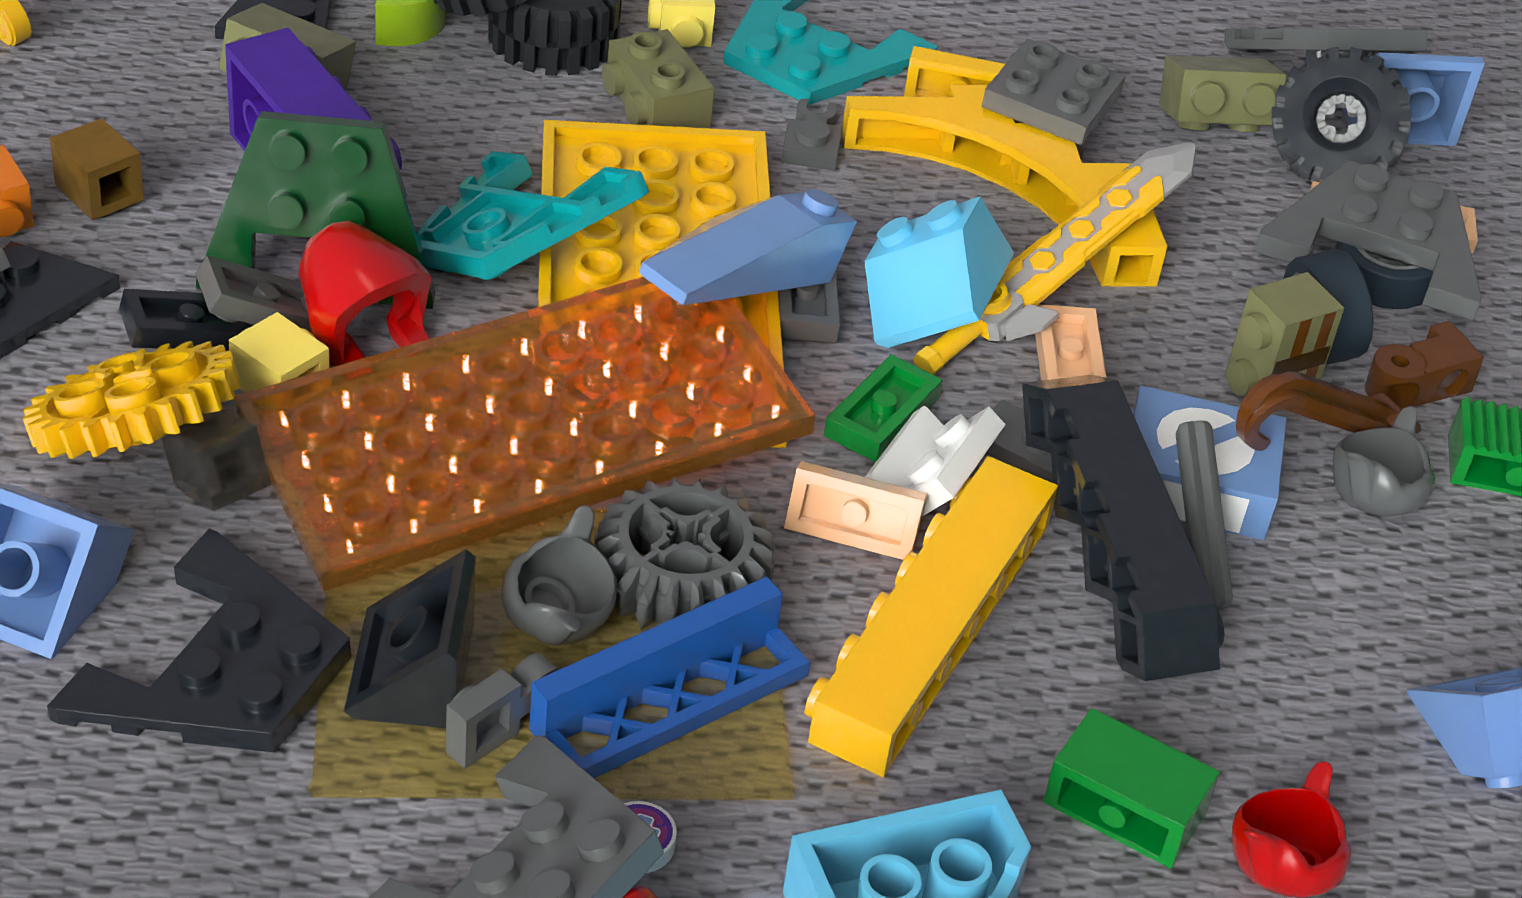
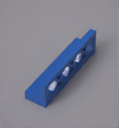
[529,576,810,778]

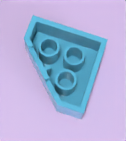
[783,790,1031,898]

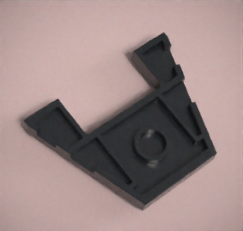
[47,528,352,753]

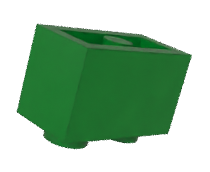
[1043,708,1220,869]

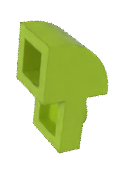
[375,0,446,46]

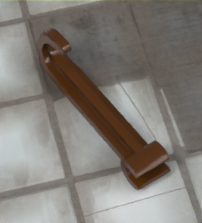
[1236,371,1421,451]

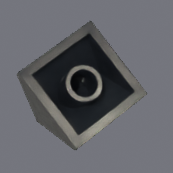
[344,549,476,728]

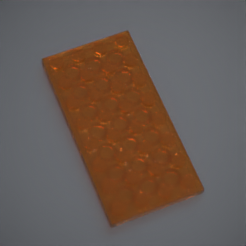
[235,277,815,591]

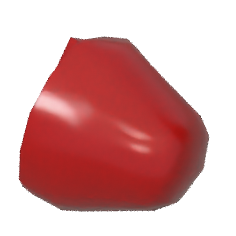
[298,220,432,379]

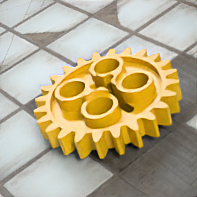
[22,341,241,459]

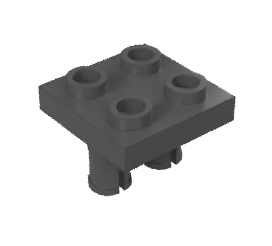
[981,39,1126,159]

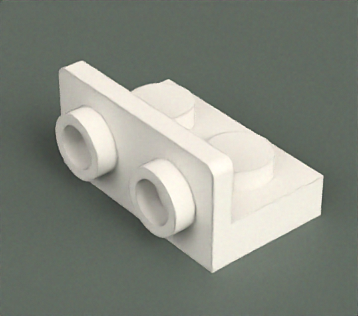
[865,406,1006,516]

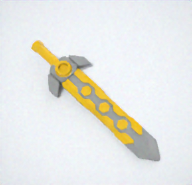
[913,142,1196,375]

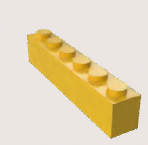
[804,456,1058,778]

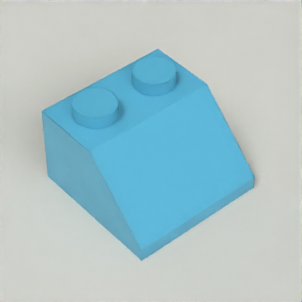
[865,196,1014,348]

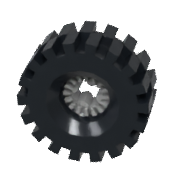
[1272,47,1412,184]

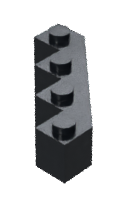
[1022,375,1225,681]

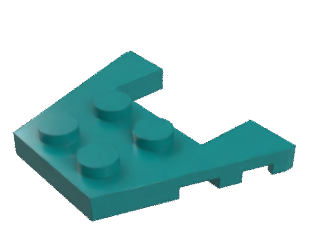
[723,0,939,105]
[418,151,649,280]

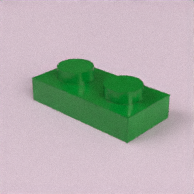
[823,354,943,462]

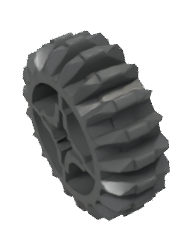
[594,477,775,629]

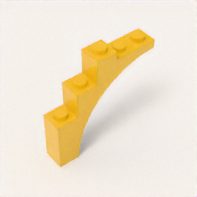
[841,84,1167,286]

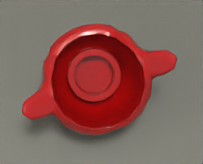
[1232,761,1351,898]

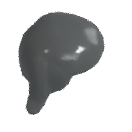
[1333,406,1435,516]
[501,505,617,646]

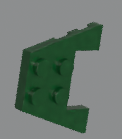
[196,111,436,309]

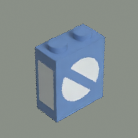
[1131,385,1287,540]

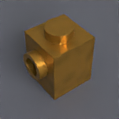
[50,118,144,221]

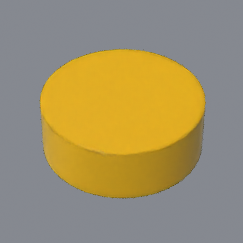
[0,0,32,46]

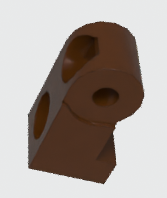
[1365,321,1484,408]

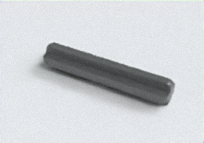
[1175,421,1233,610]

